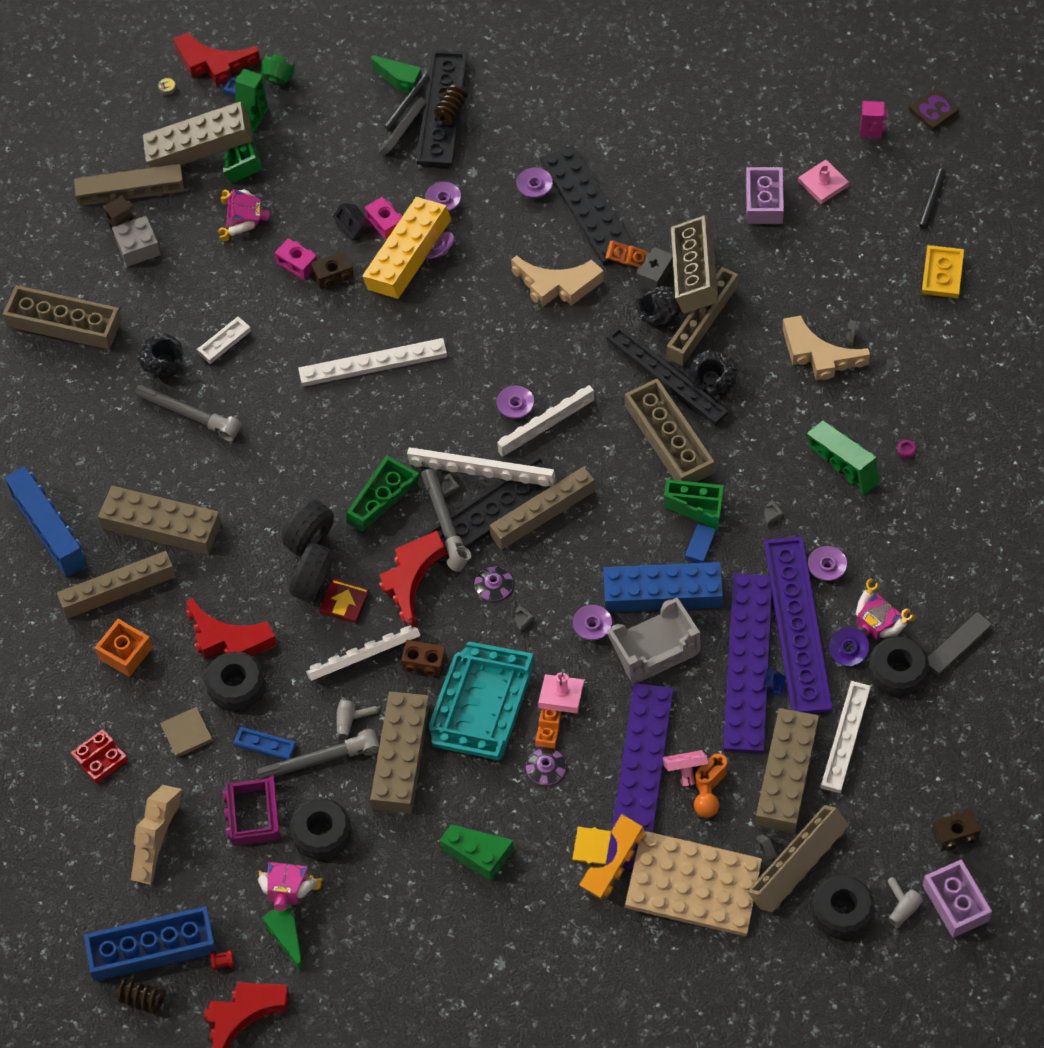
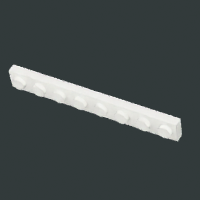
[298,338,447,387]
[407,448,556,486]

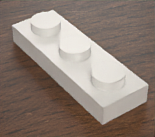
[197,317,251,364]

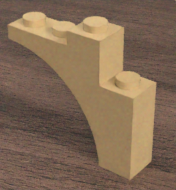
[511,256,604,307]
[783,316,870,380]
[131,785,182,884]

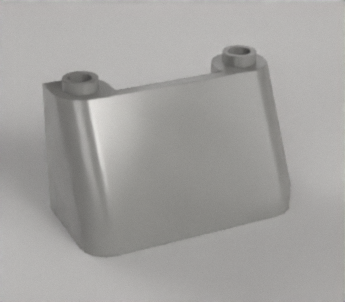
[608,597,701,683]

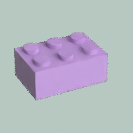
[746,167,784,224]
[923,860,992,938]

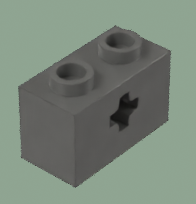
[636,247,673,290]

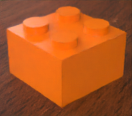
[95,619,153,677]

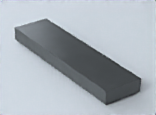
[379,97,426,156]
[928,612,992,676]

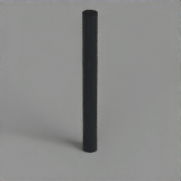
[384,73,430,131]
[919,169,945,229]

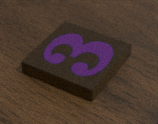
[909,88,959,131]

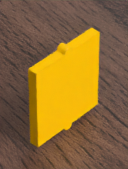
[572,827,611,865]

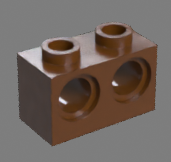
[401,640,446,676]

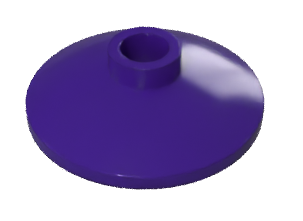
[829,627,869,666]

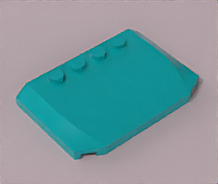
[429,642,535,760]

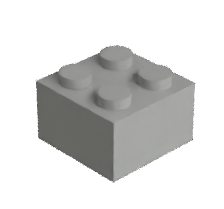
[112,216,160,267]

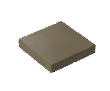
[160,707,213,758]

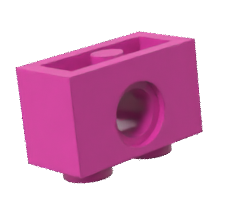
[860,101,887,138]
[365,197,402,240]
[275,238,317,280]

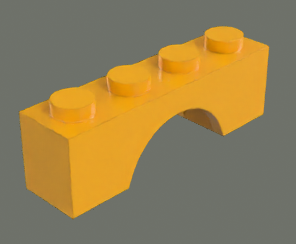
[580,814,645,900]

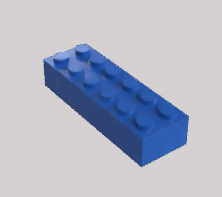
[4,466,86,578]
[603,562,723,612]
[84,906,217,982]

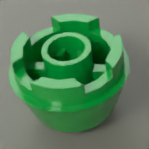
[262,54,295,85]

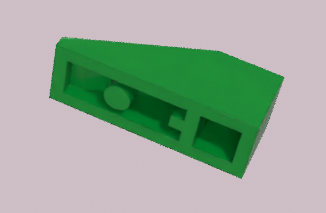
[371,55,422,93]
[262,907,303,971]

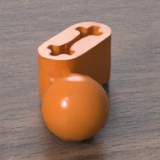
[694,754,727,818]

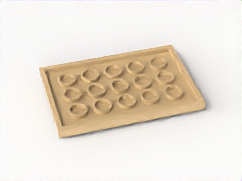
[625,831,762,937]

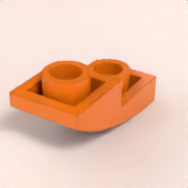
[606,241,648,268]
[535,709,562,749]

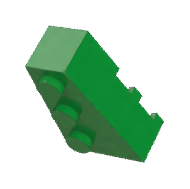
[235,69,269,134]
[223,136,263,184]
[664,479,724,530]
[440,824,514,881]

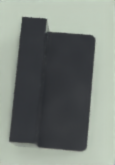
[332,203,375,240]

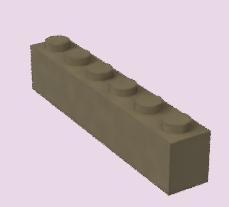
[74,164,184,206]
[667,267,738,366]
[489,467,595,550]
[57,551,176,619]
[747,805,849,912]

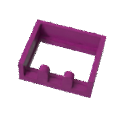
[223,776,281,846]

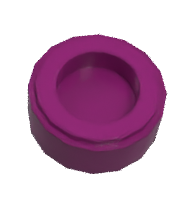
[897,440,916,459]

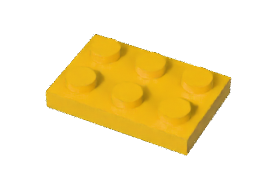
[922,245,964,298]

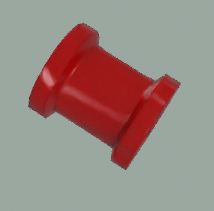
[210,949,234,971]

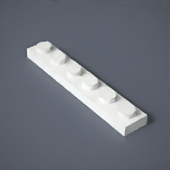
[497,385,594,457]
[306,625,420,681]
[821,681,871,794]

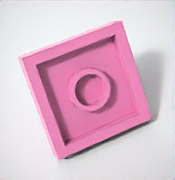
[798,160,849,204]
[538,673,584,713]
[663,750,708,786]

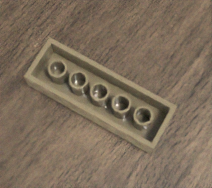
[143,101,252,168]
[671,216,718,313]
[3,285,122,350]
[625,378,714,482]
[98,485,221,555]
[370,691,430,814]
[755,708,819,833]

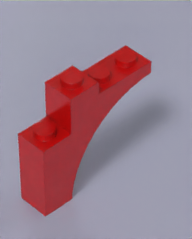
[173,32,261,86]
[379,531,448,627]
[185,599,277,659]
[205,983,289,1048]

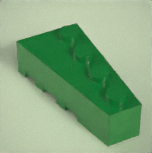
[807,421,880,496]
[346,455,419,532]

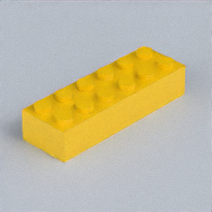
[363,197,451,299]

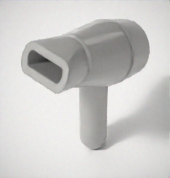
[337,700,379,740]
[888,877,923,928]

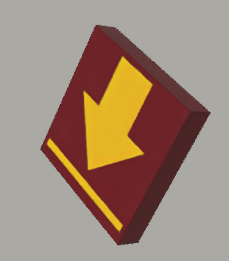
[319,578,370,624]

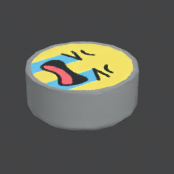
[158,78,176,95]

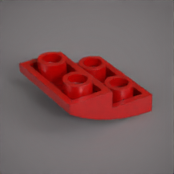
[71,729,128,784]

